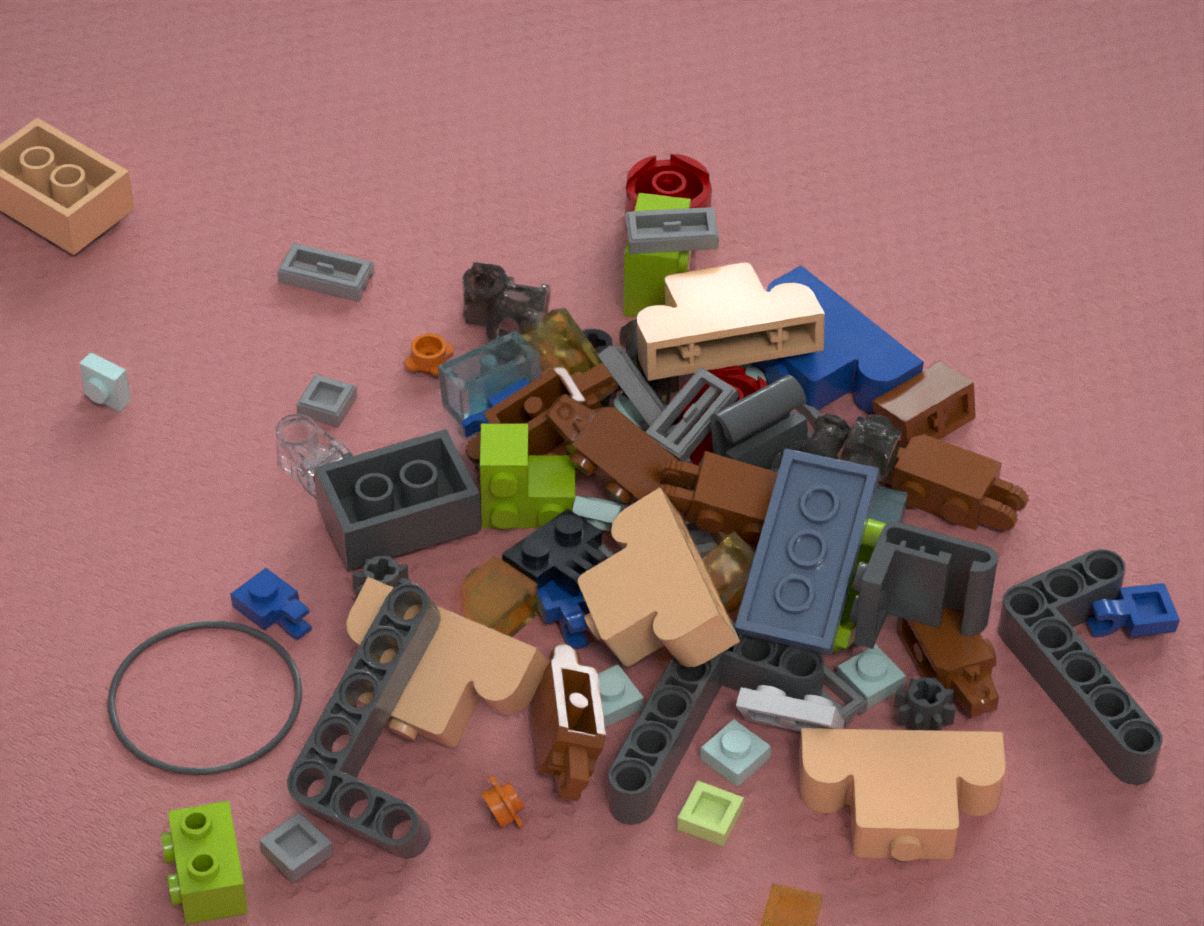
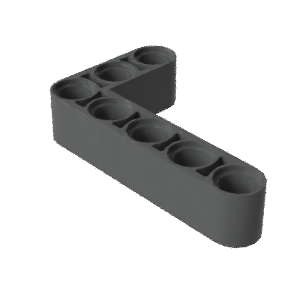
[998,549,1162,785]
[287,582,441,859]
[608,620,824,825]

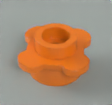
[404,333,454,376]
[481,774,525,828]

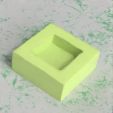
[677,780,744,847]

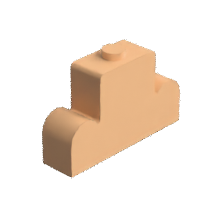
[637,263,824,381]
[578,488,740,667]
[346,577,549,748]
[799,728,1006,861]

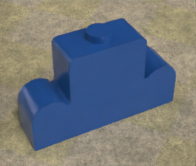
[752,265,924,414]

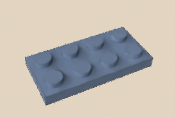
[734,448,880,655]

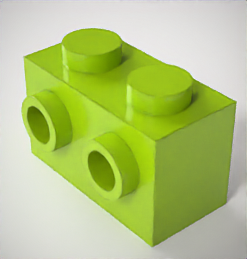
[161,800,248,925]

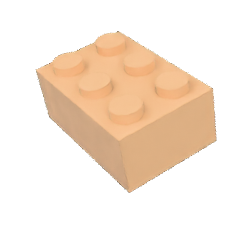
[0,118,134,255]

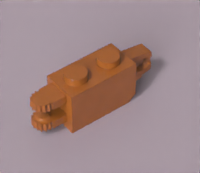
[465,363,618,472]
[544,394,691,505]
[864,434,1029,531]
[654,451,778,546]
[896,607,999,717]
[530,643,606,801]

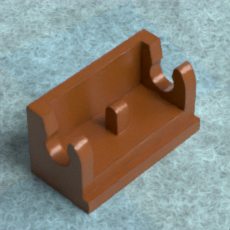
[872,361,976,448]

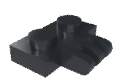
[502,509,608,593]

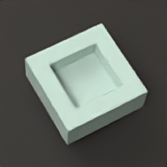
[79,352,131,412]
[572,495,629,531]
[837,645,906,709]
[598,665,644,728]
[700,719,771,787]

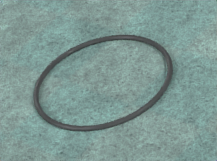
[108,621,302,775]

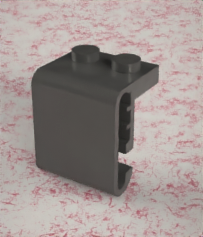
[711,375,809,473]
[850,522,998,649]

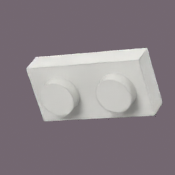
[736,685,845,732]

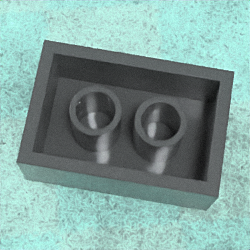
[314,429,481,571]

